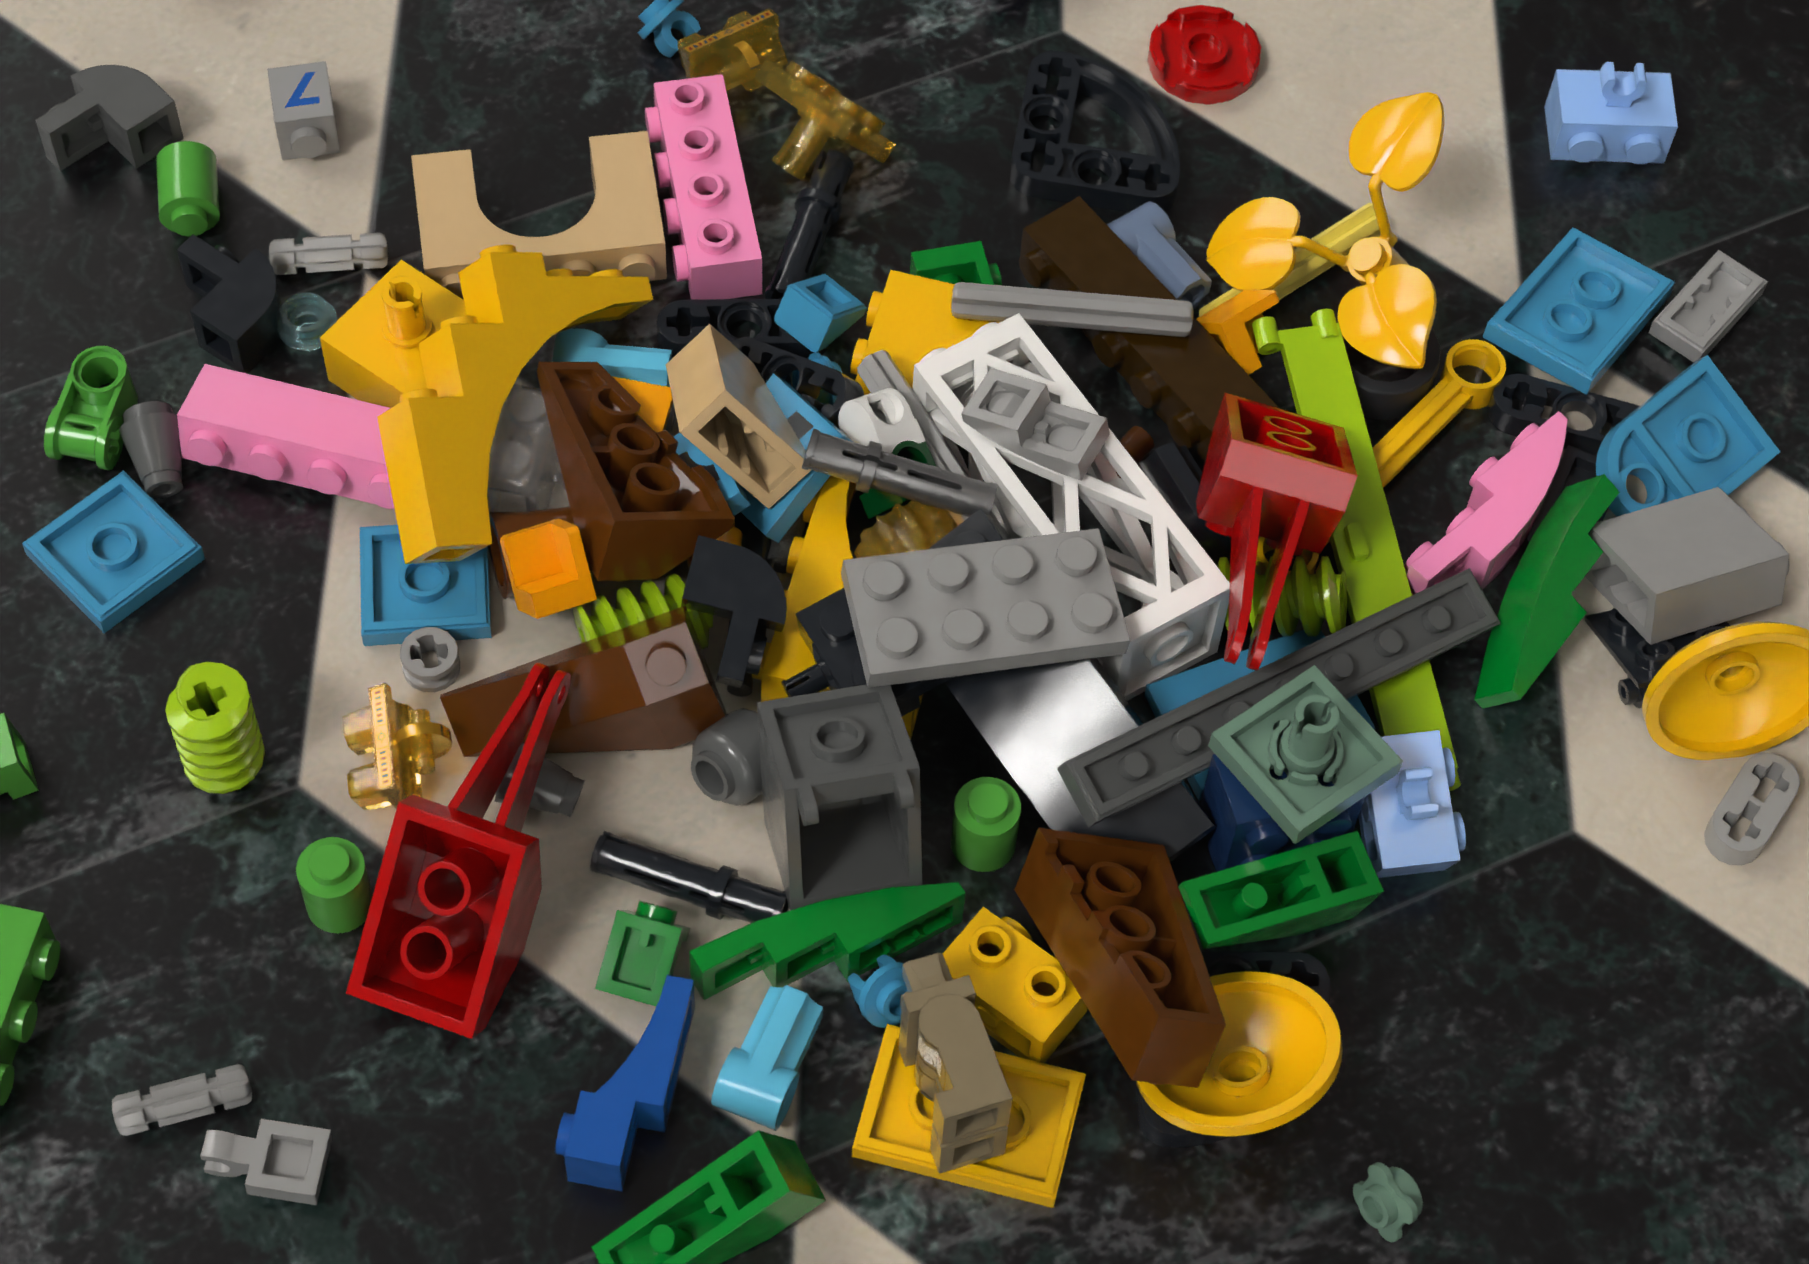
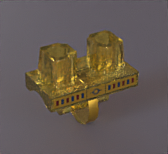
[677,8,788,92]
[342,683,452,810]

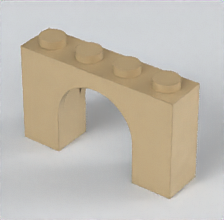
[411,131,667,299]

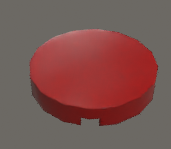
[1147,5,1261,105]

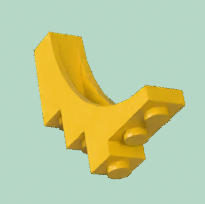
[377,244,653,564]

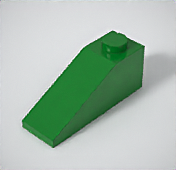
[1178,831,1384,949]
[592,1130,826,1264]

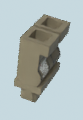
[899,953,1012,1174]

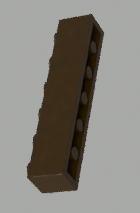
[1019,196,1280,465]

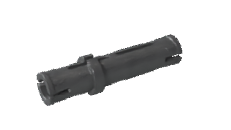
[802,428,997,517]

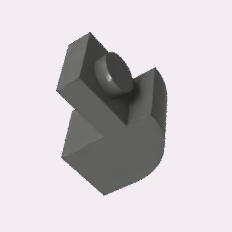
[35,65,184,171]

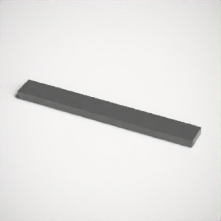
[1056,568,1501,828]

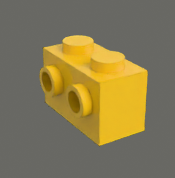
[943,906,1087,1063]

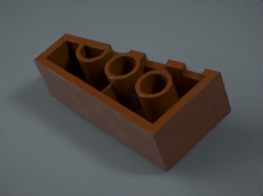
[1014,828,1226,1088]

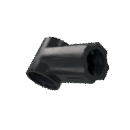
[1139,442,1231,559]

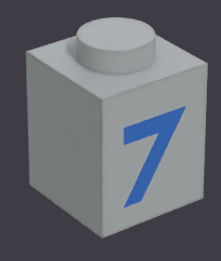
[267,61,340,160]

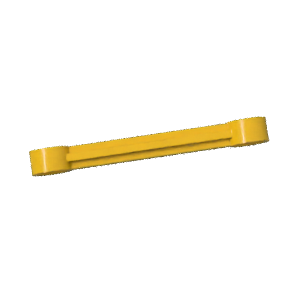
[1256,339,1506,574]

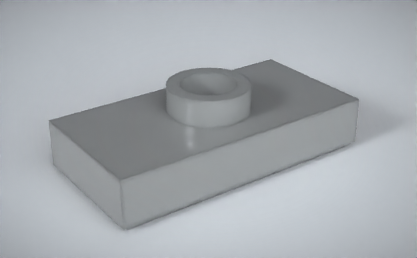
[1648,250,1768,363]

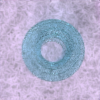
[277,292,338,351]

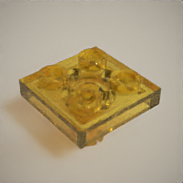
[754,58,896,181]

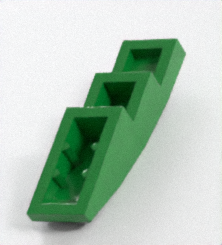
[1474,474,1620,709]
[689,882,966,1000]

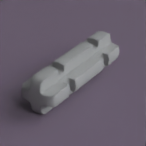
[269,233,388,275]
[112,1064,252,1136]

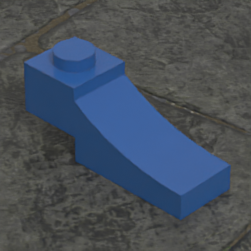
[555,975,695,1191]

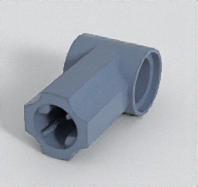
[1107,201,1212,310]

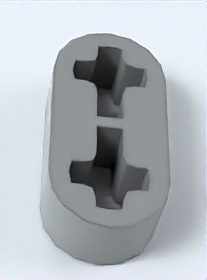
[1704,753,1800,866]

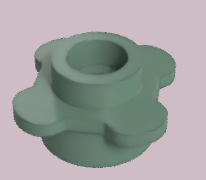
[1353,1163,1423,1242]

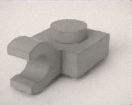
[200,1119,332,1205]

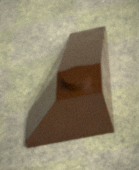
[536,362,735,582]
[440,606,727,757]

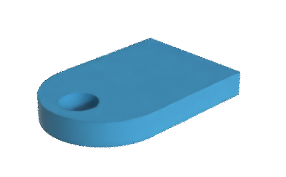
[1596,355,1780,517]

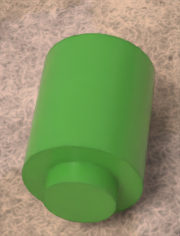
[156,141,220,236]
[950,777,1021,872]
[296,837,373,933]

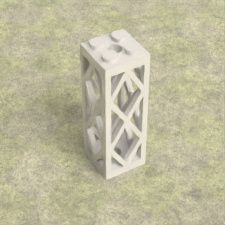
[912,313,1230,701]

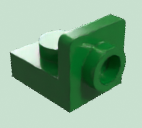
[910,241,1002,285]
[595,901,691,1006]

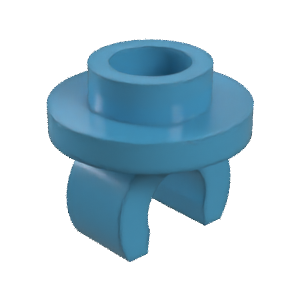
[638,0,701,58]
[848,955,908,1028]

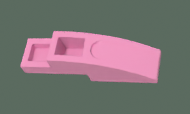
[1404,411,1568,595]

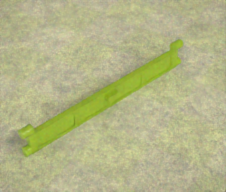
[1252,309,1461,791]

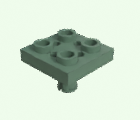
[1208,665,1403,844]

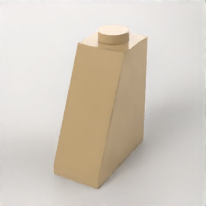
[666,324,811,509]

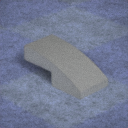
[961,368,1110,480]

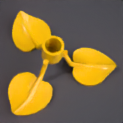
[1207,92,1445,369]

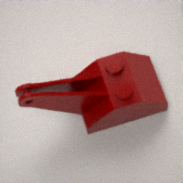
[1196,393,1358,671]
[346,662,571,1039]

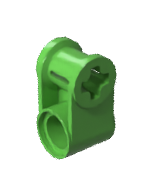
[44,346,138,470]

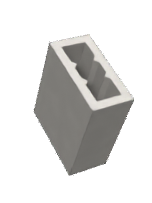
[1585,487,1789,645]

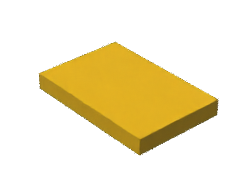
[852,1024,1086,1208]

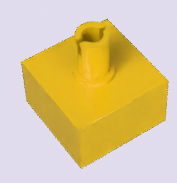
[320,259,466,408]

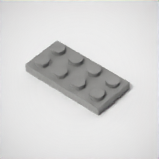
[841,528,1130,688]

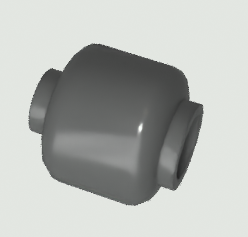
[691,708,763,806]

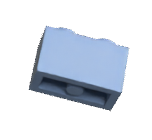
[1545,62,1678,164]
[1358,730,1466,878]

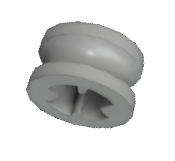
[400,627,460,692]

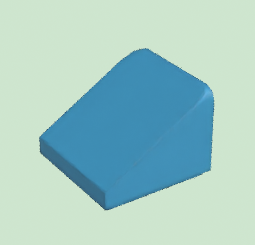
[774,274,867,353]

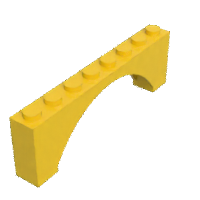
[752,270,1000,740]

